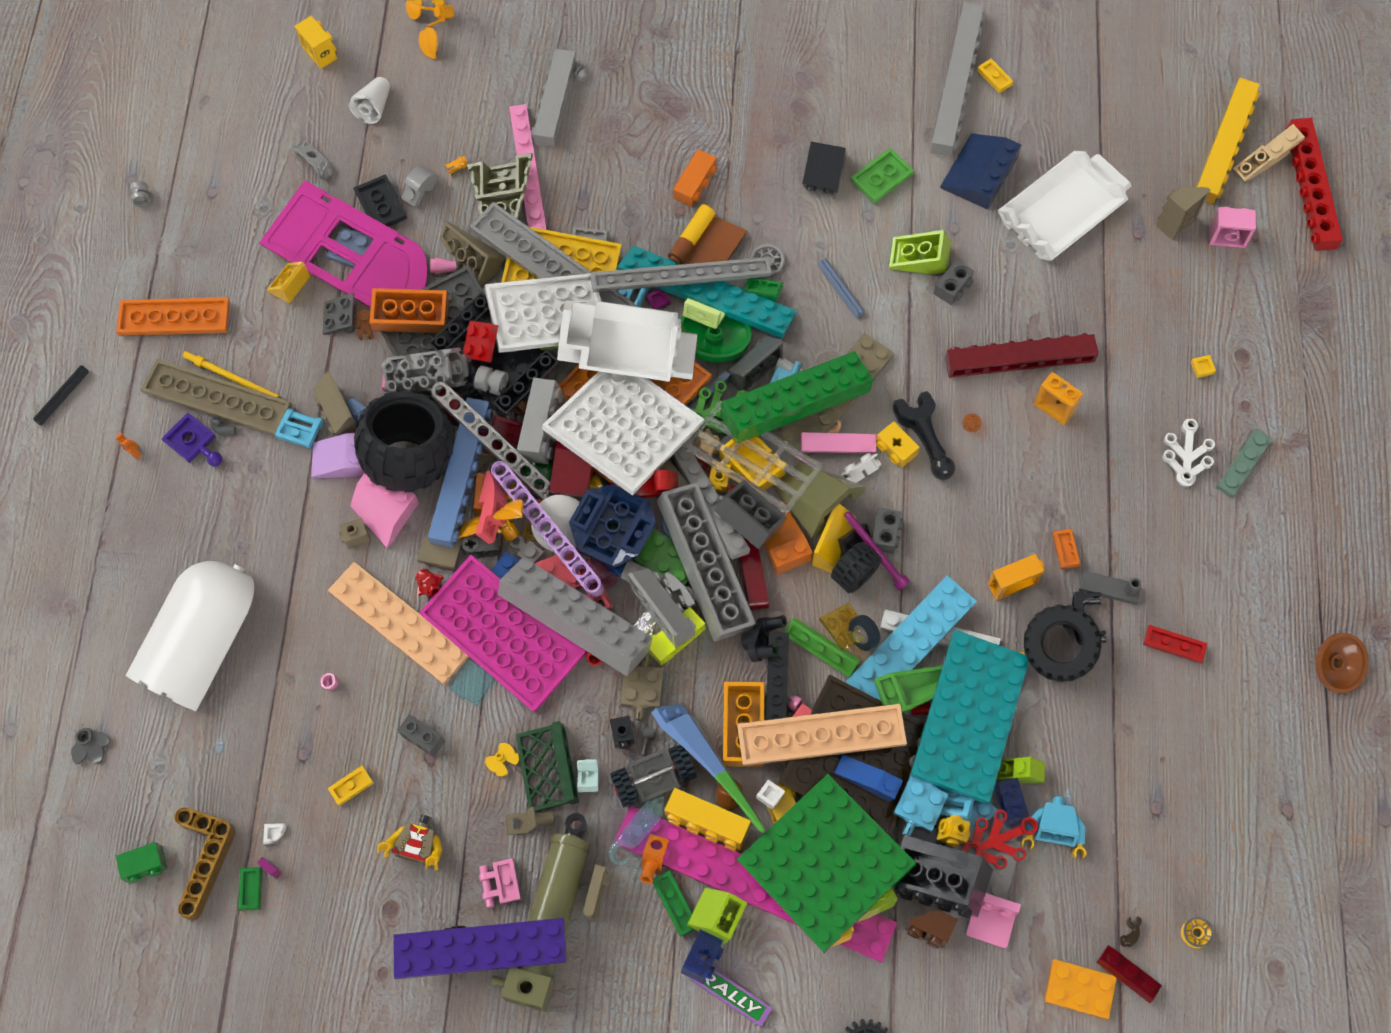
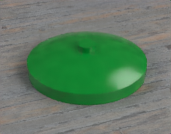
[681,315,751,362]

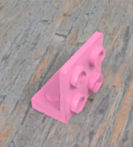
[966,893,1021,949]

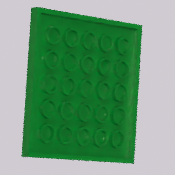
[737,774,916,953]

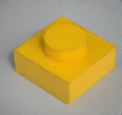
[1190,355,1216,378]

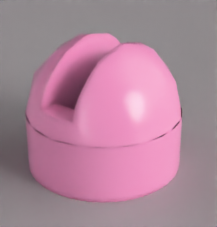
[321,673,339,690]
[787,695,804,712]

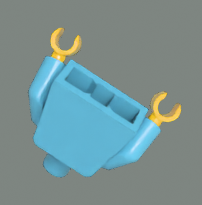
[1021,796,1087,858]

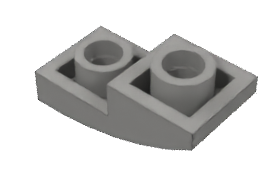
[663,572,696,607]

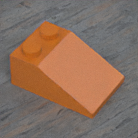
[763,510,813,575]

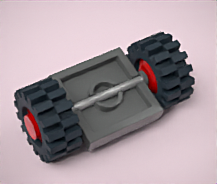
[610,745,697,808]

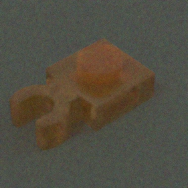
[356,309,373,340]

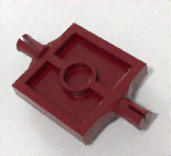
[478,416,523,461]

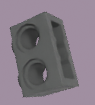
[933,260,974,305]
[872,507,904,554]
[397,714,445,758]

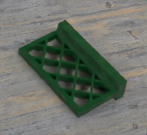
[516,721,579,812]

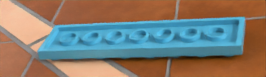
[845,575,977,701]

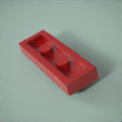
[1143,625,1208,663]

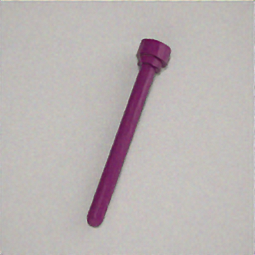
[844,512,910,591]

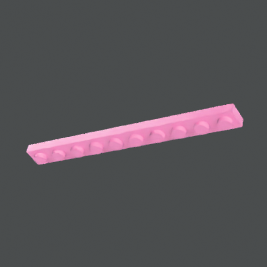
[509,104,547,230]

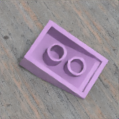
[311,433,364,478]

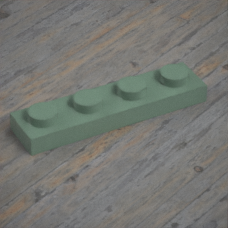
[1216,429,1272,498]

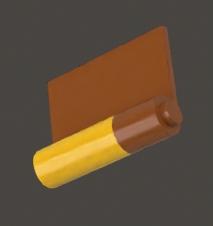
[668,204,747,265]

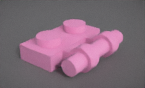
[479,858,521,908]

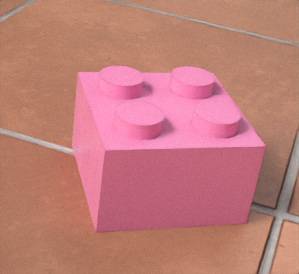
[1209,207,1256,248]

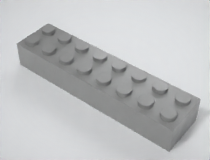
[657,482,756,642]
[498,557,653,676]

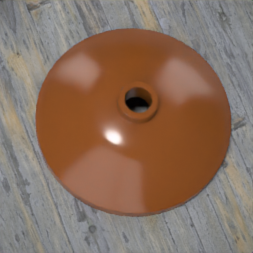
[1316,633,1369,693]

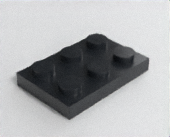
[353,174,407,227]

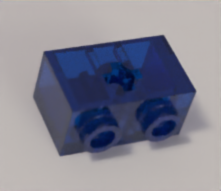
[994,778,1029,827]
[681,929,724,984]

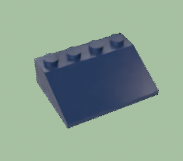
[940,133,1022,210]

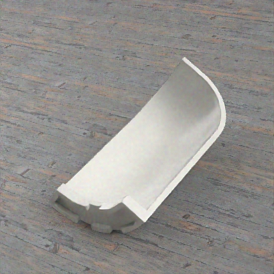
[126,561,254,711]

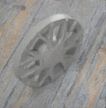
[750,244,784,276]

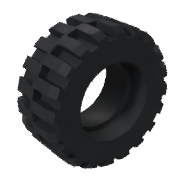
[1023,604,1102,682]

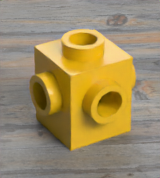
[937,815,970,847]

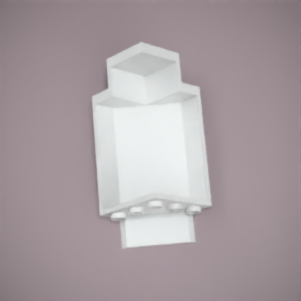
[557,300,697,382]

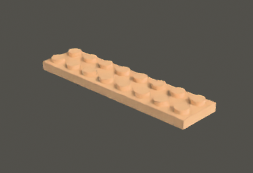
[328,562,469,685]
[737,704,907,766]

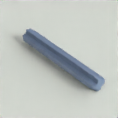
[819,259,864,318]

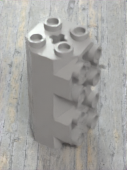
[381,347,469,392]

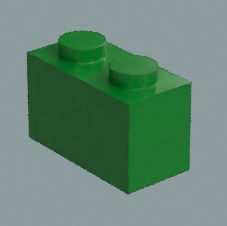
[116,842,167,884]

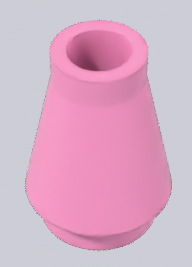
[430,257,456,275]

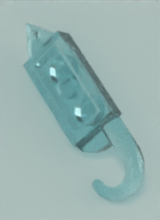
[608,797,664,866]

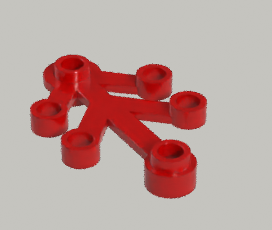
[962,809,1038,870]

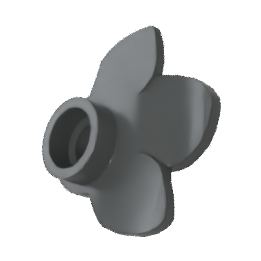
[71,728,110,764]

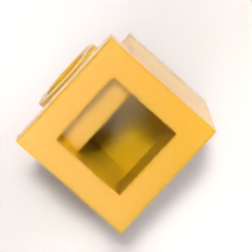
[709,462,731,494]

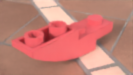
[476,470,507,544]

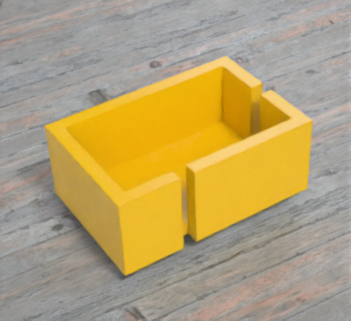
[719,436,786,495]

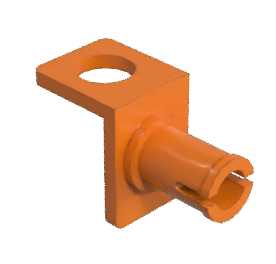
[640,834,669,884]

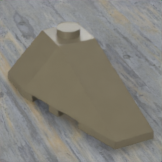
[440,221,504,287]

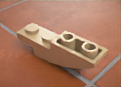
[1233,124,1305,182]

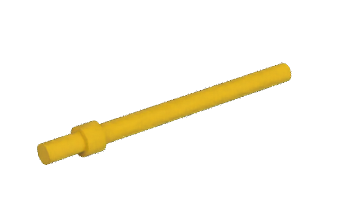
[182,351,280,398]

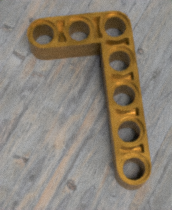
[174,807,236,921]

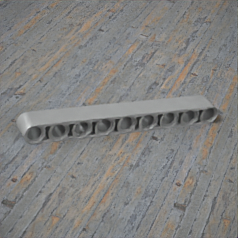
[431,382,562,500]

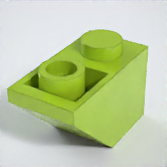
[996,757,1045,784]

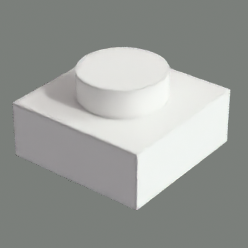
[756,780,785,810]

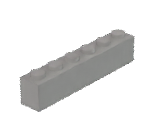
[531,49,577,148]

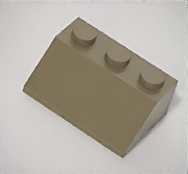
[1157,187,1210,240]
[313,371,356,436]

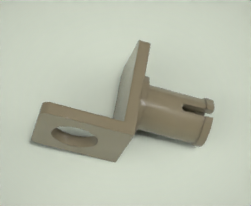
[505,807,554,835]

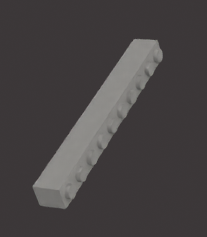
[930,2,986,157]

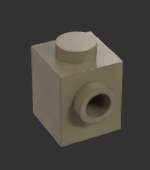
[339,518,371,548]

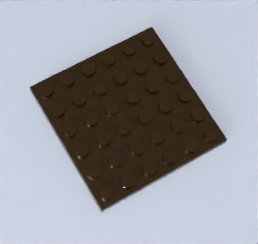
[777,675,925,836]

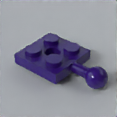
[161,413,223,467]

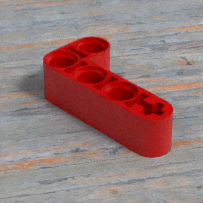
[607,470,679,498]

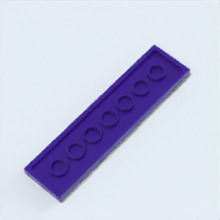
[393,918,567,979]

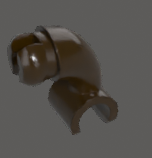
[1120,916,1142,947]

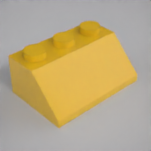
[812,503,856,573]

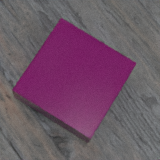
[646,289,671,310]
[258,857,282,879]

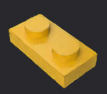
[977,58,1013,94]
[328,765,374,806]

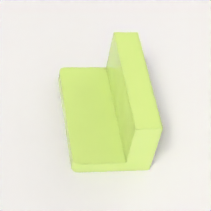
[683,298,725,329]

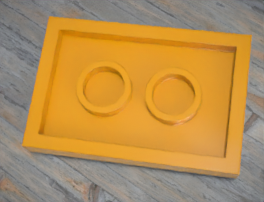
[1044,959,1116,1020]

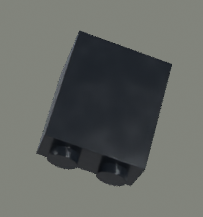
[802,141,847,195]

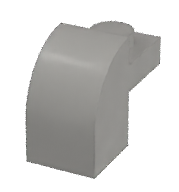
[401,166,439,207]

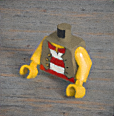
[377,814,443,871]

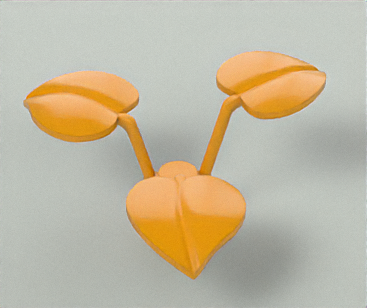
[405,0,454,59]
[458,481,524,541]

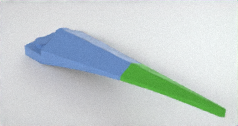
[652,703,765,833]

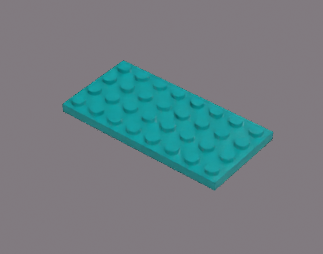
[910,629,1029,804]

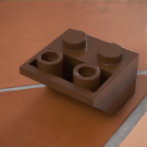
[905,910,958,949]

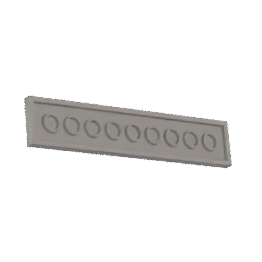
[470,202,635,306]

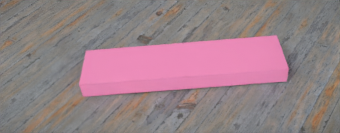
[800,432,876,454]

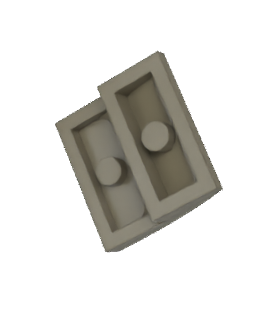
[417,524,465,570]

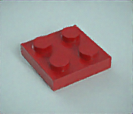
[463,321,499,363]

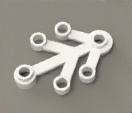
[1162,419,1215,487]

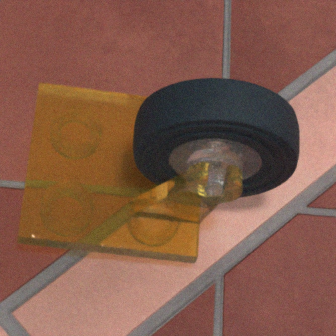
[819,603,880,651]

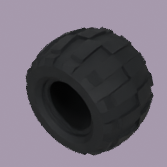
[354,391,454,492]

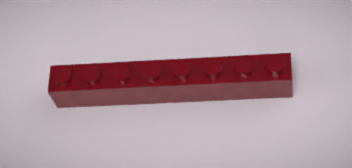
[945,333,1099,378]

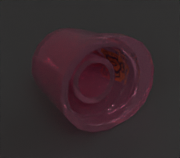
[580,558,618,590]

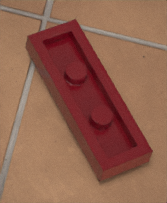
[1096,944,1162,1003]

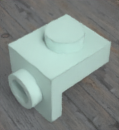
[577,759,599,792]

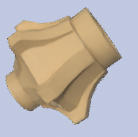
[692,428,720,458]

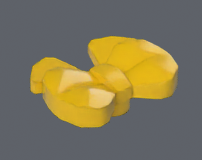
[485,743,519,777]

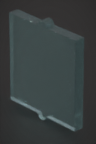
[449,660,495,706]

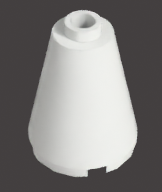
[349,77,390,124]

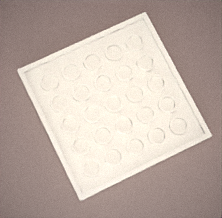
[542,371,704,495]

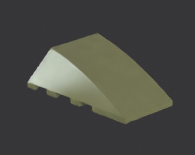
[467,153,533,220]
[773,462,867,539]

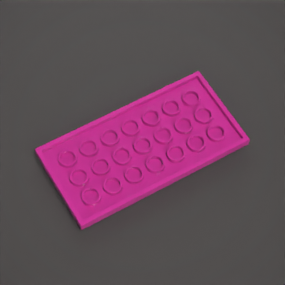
[419,555,586,713]

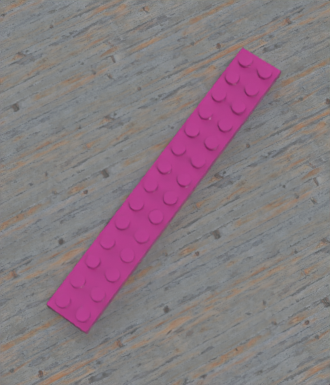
[614,805,897,963]

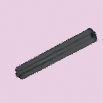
[33,365,89,425]

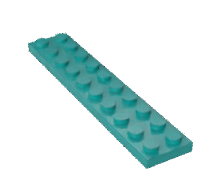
[617,245,797,338]

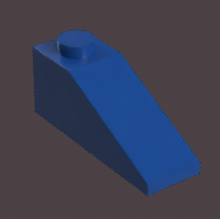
[834,755,903,802]

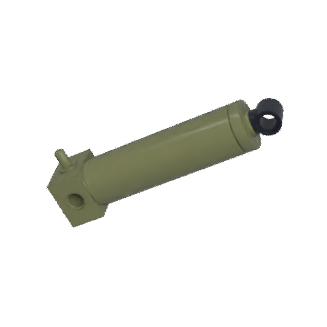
[491,813,591,1012]

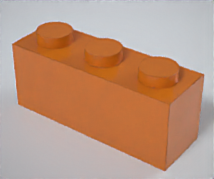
[673,149,718,207]

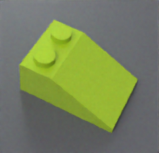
[889,230,951,275]

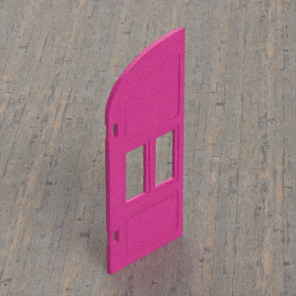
[259,180,428,308]

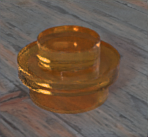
[962,413,982,432]

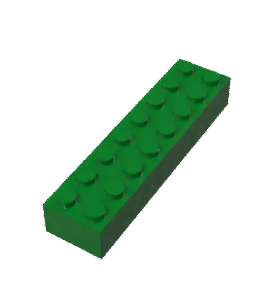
[720,351,873,444]

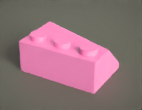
[350,473,419,549]

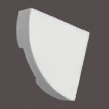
[263,823,286,846]

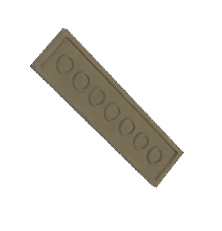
[774,333,894,462]
[141,359,292,436]

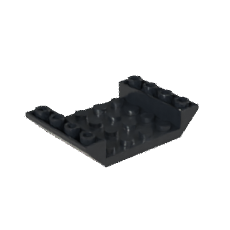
[428,292,560,416]

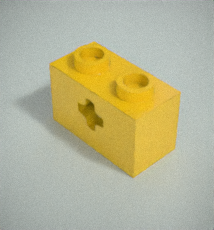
[876,421,920,468]

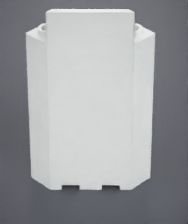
[998,151,1132,261]

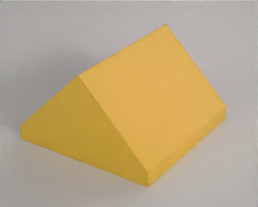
[267,261,311,304]

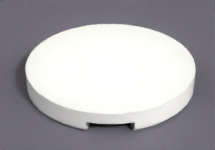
[531,495,580,552]

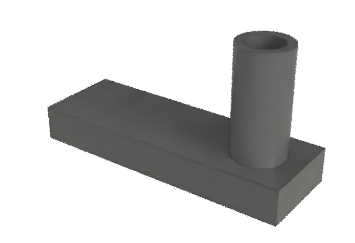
[1078,571,1141,605]

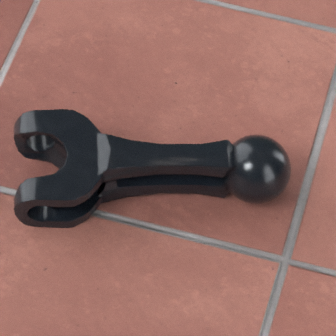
[892,391,955,480]

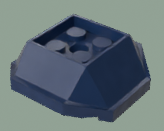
[569,484,656,568]

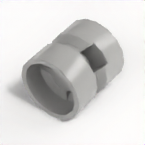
[474,365,508,396]

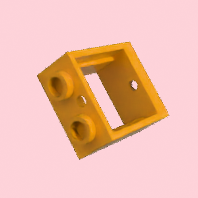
[1034,372,1084,426]
[987,554,1045,601]

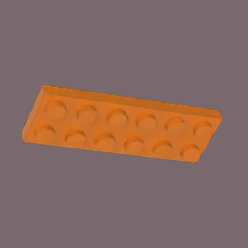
[116,297,230,336]

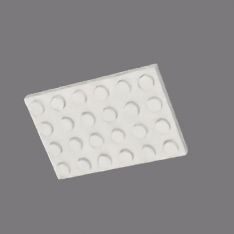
[485,273,601,353]

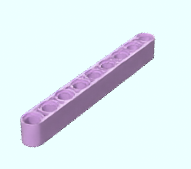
[491,461,604,598]

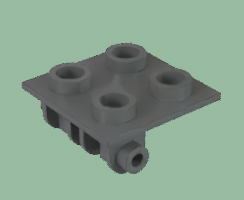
[322,293,357,335]

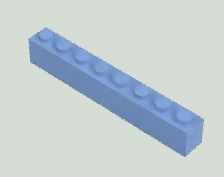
[428,398,493,548]

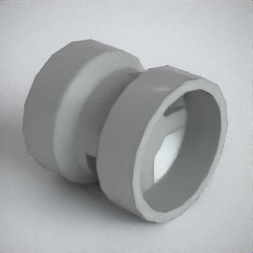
[130,181,150,206]

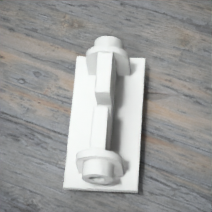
[841,453,881,483]

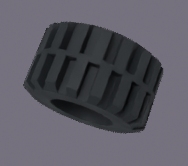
[831,542,882,593]

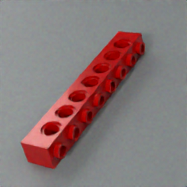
[1285,117,1343,251]

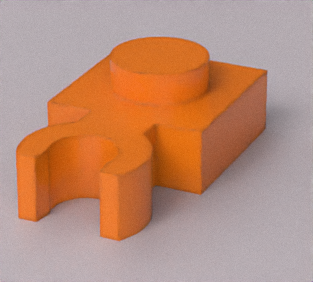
[116,433,142,460]

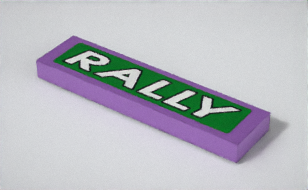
[690,961,773,1027]

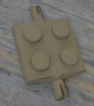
[620,654,664,721]

